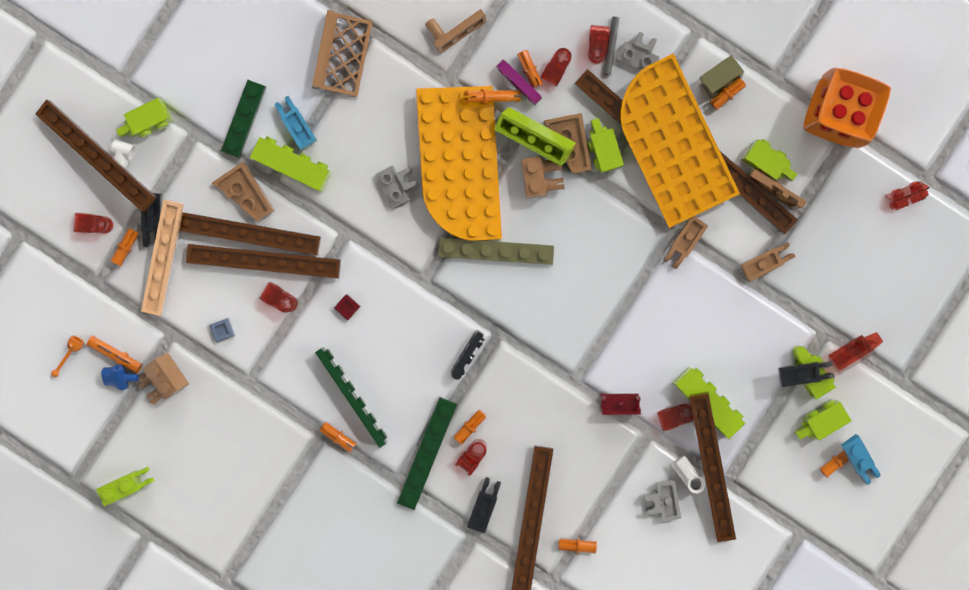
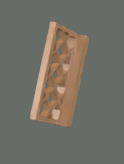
[312,9,373,97]

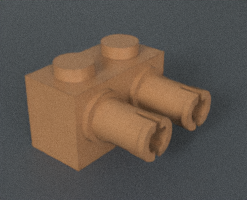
[521,156,565,199]
[136,353,189,404]

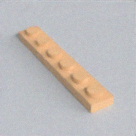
[141,199,184,316]

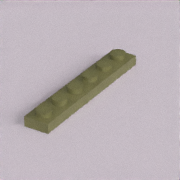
[438,238,554,265]

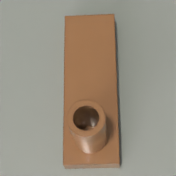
[425,9,487,54]

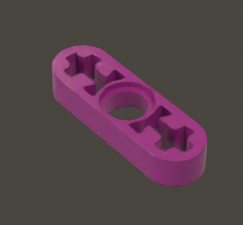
[496,59,542,105]

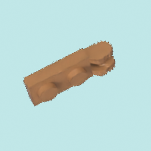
[663,216,708,269]
[740,242,796,282]

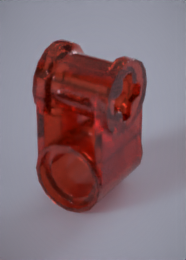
[588,25,610,64]
[540,48,572,87]
[73,213,114,234]
[259,282,298,313]
[657,404,694,431]
[454,439,487,476]

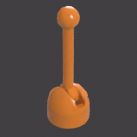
[51,335,85,377]

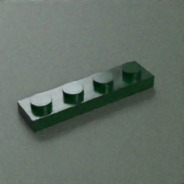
[221,80,267,158]

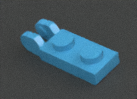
[275,96,318,151]
[841,434,881,485]

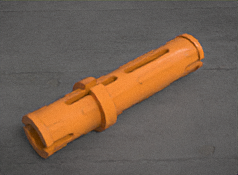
[464,89,521,104]
[86,335,143,374]

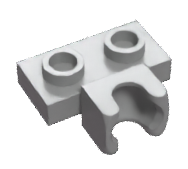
[617,32,660,70]
[375,166,419,209]
[643,480,681,521]

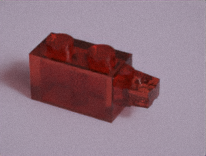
[828,332,883,375]

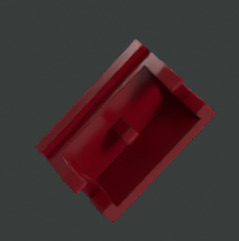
[600,393,641,415]

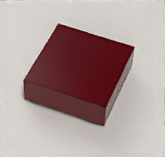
[334,294,361,320]

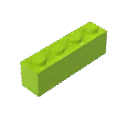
[494,107,576,166]
[250,136,331,192]
[673,367,746,439]

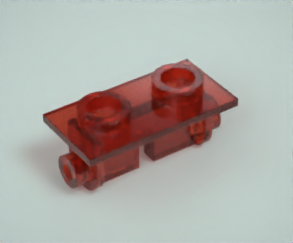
[885,181,930,210]

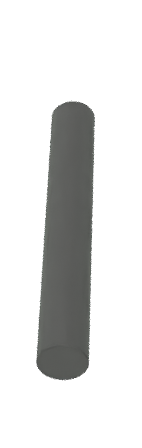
[603,17,620,75]

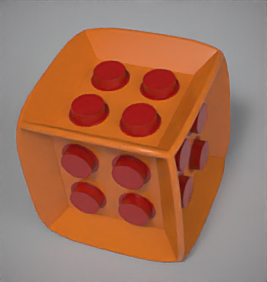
[803,67,891,148]

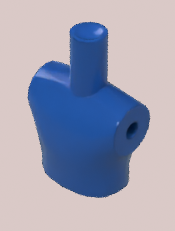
[101,364,139,390]

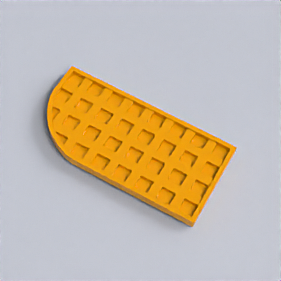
[621,53,740,228]
[416,86,502,241]

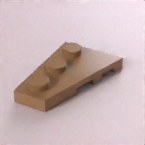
[544,113,592,174]
[212,162,275,221]
[748,169,807,210]

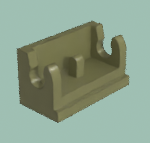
[699,55,744,99]

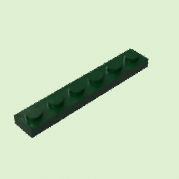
[315,347,388,448]
[397,397,457,510]

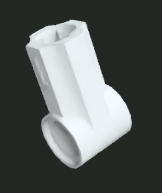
[110,139,135,170]
[671,455,705,493]

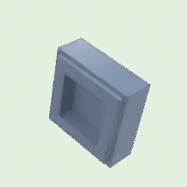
[210,318,235,343]

